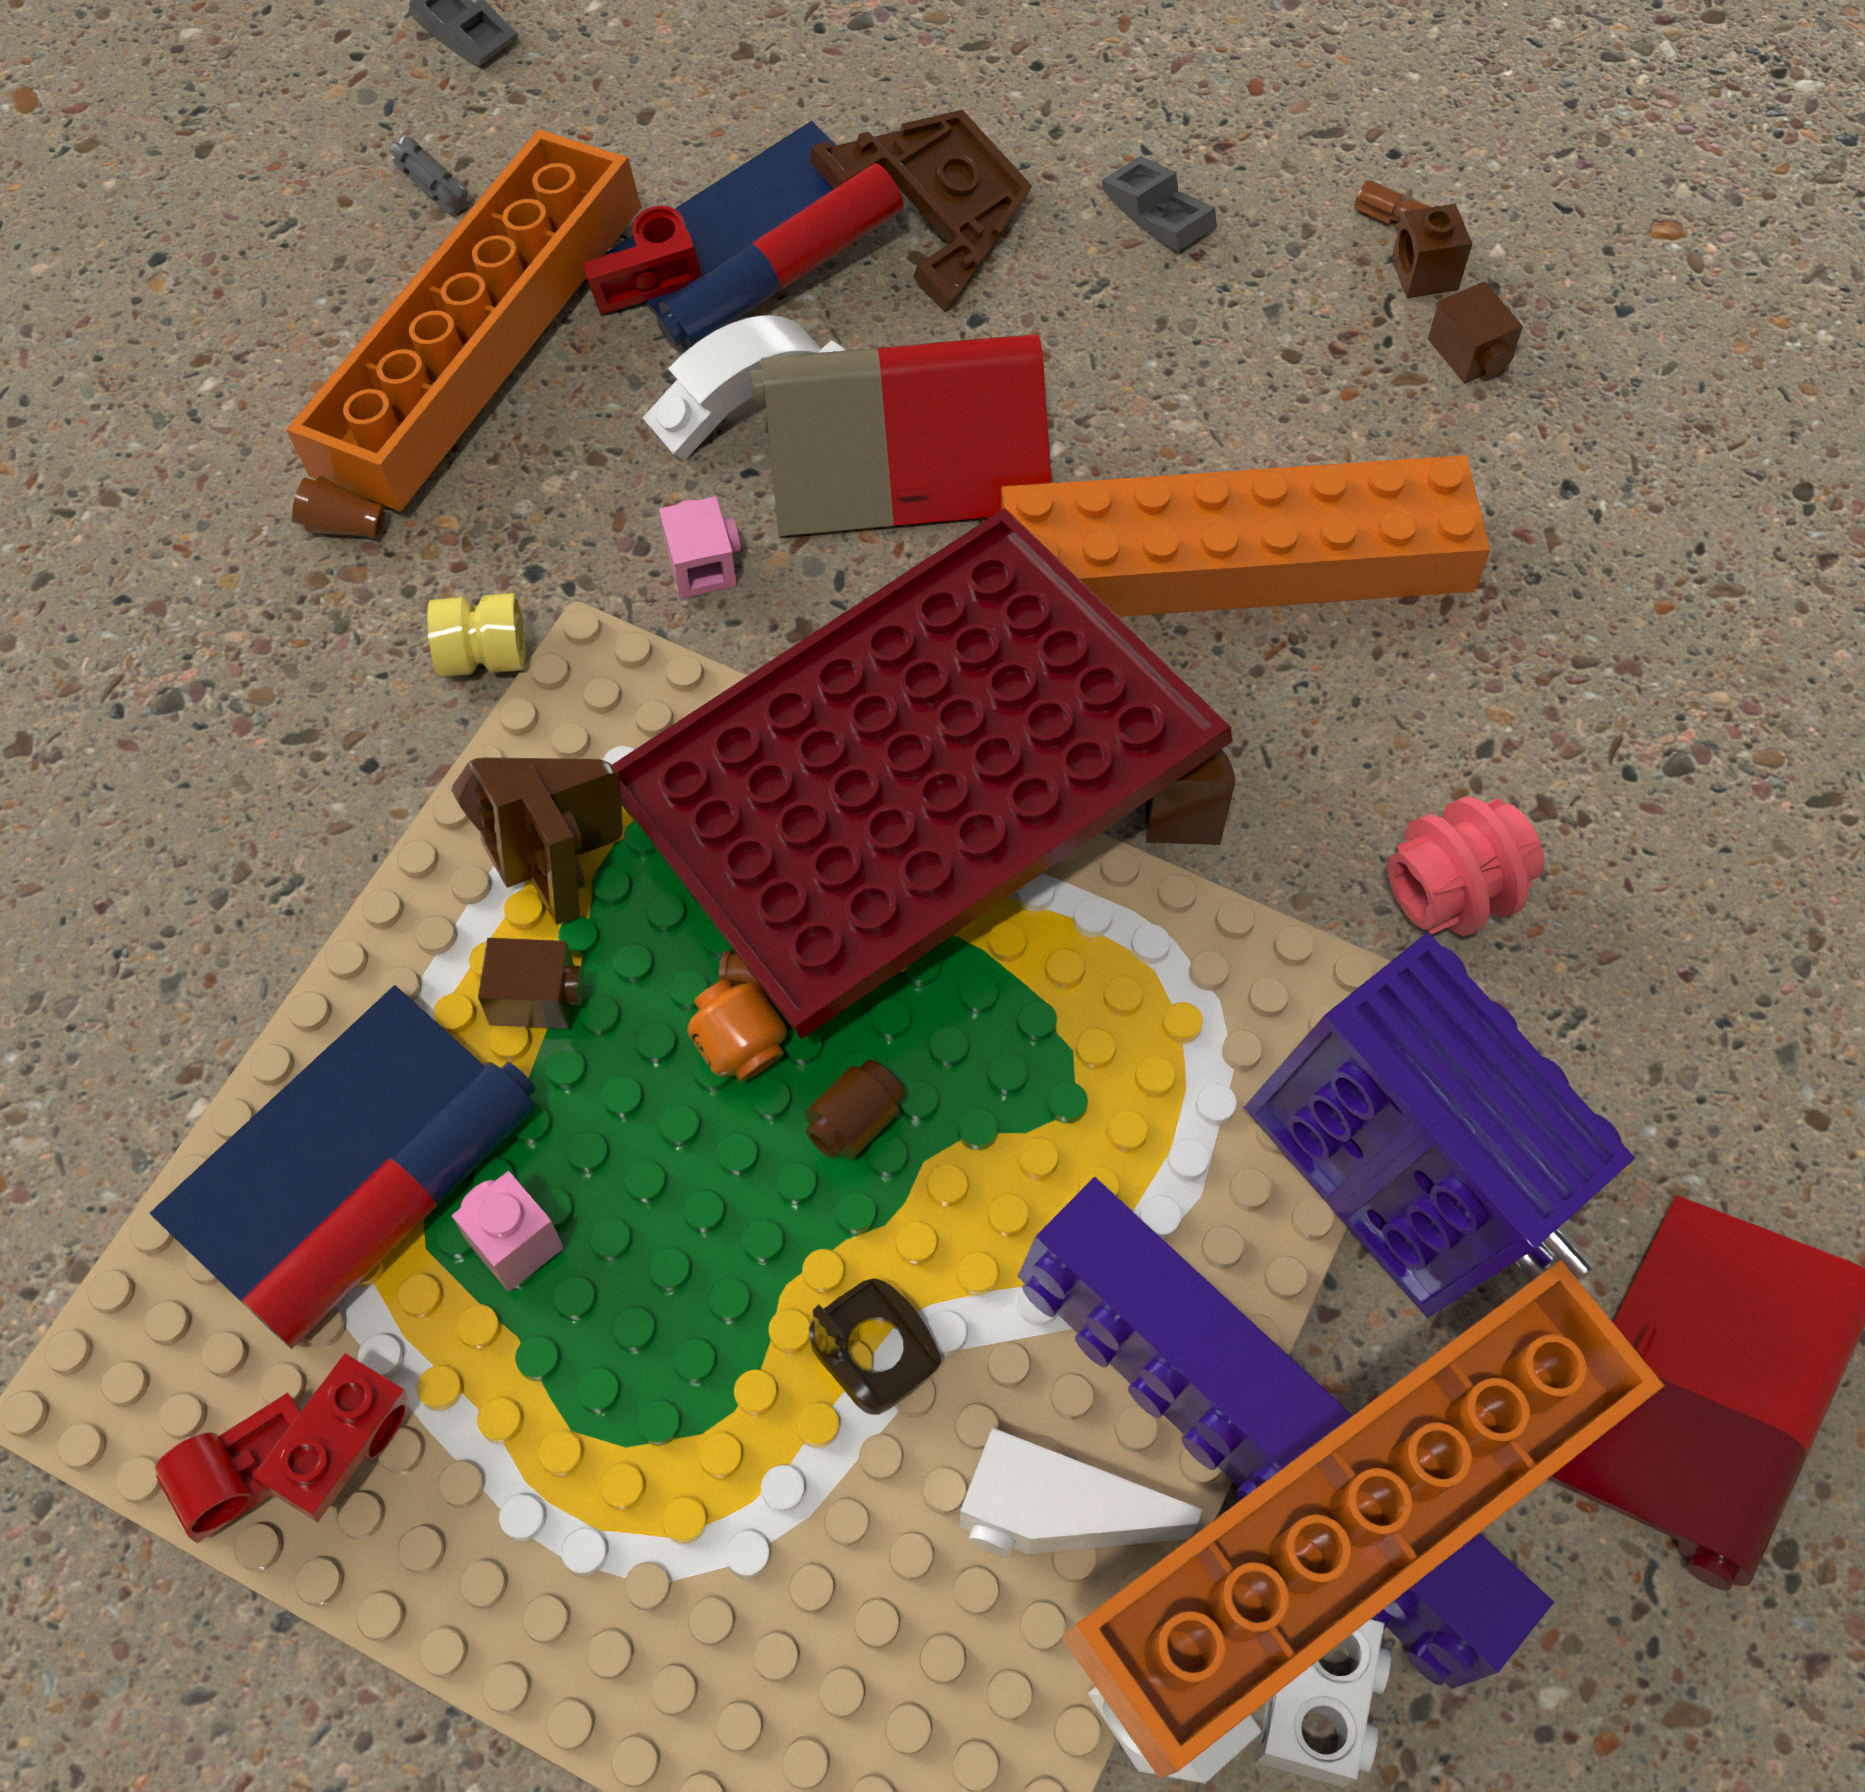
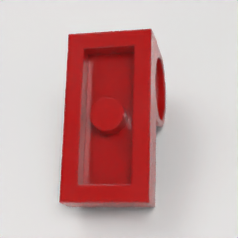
[582,205,702,315]

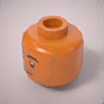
[687,979,787,1082]

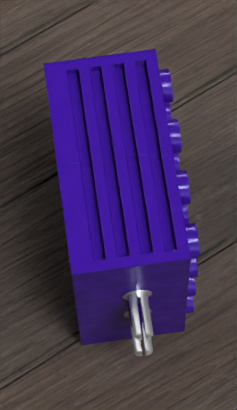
[1243,932,1635,1318]

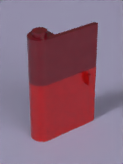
[1547,1195,1865,1591]

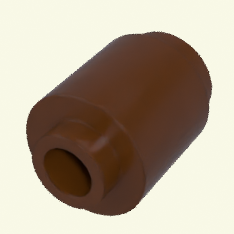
[805,1059,905,1160]

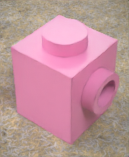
[659,496,741,599]
[451,1171,563,1293]

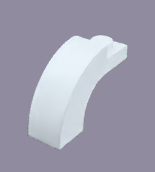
[643,315,821,461]

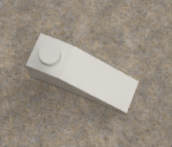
[959,1428,1203,1557]

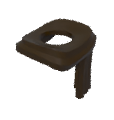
[809,1278,941,1415]

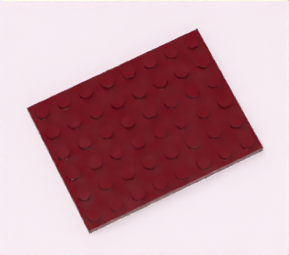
[612,508,1233,1039]

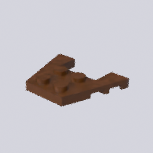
[808,110,1032,312]

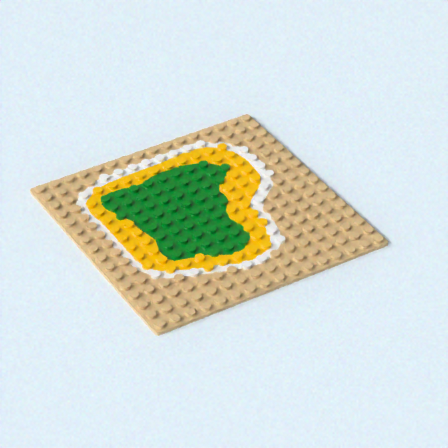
[0,601,1391,1792]

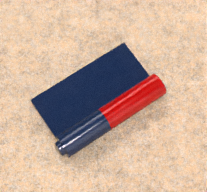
[604,120,904,350]

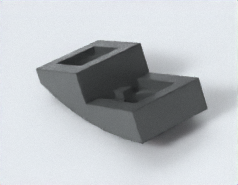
[409,0,518,66]
[1102,156,1217,251]

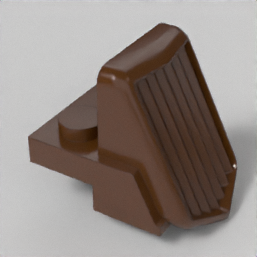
[451,757,623,925]

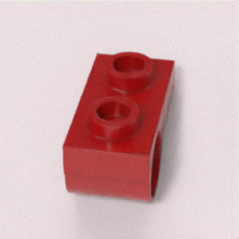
[252,1353,408,1523]
[155,1392,301,1544]

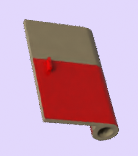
[751,334,1051,536]

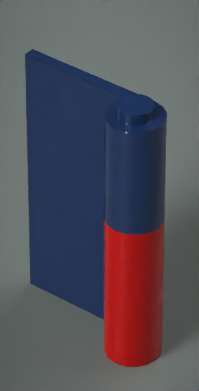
[149,985,536,1350]

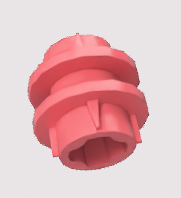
[1387,796,1544,936]

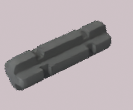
[390,136,471,215]

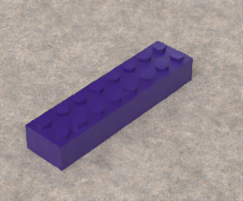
[1018,1176,1554,1689]

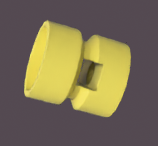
[427,593,526,677]

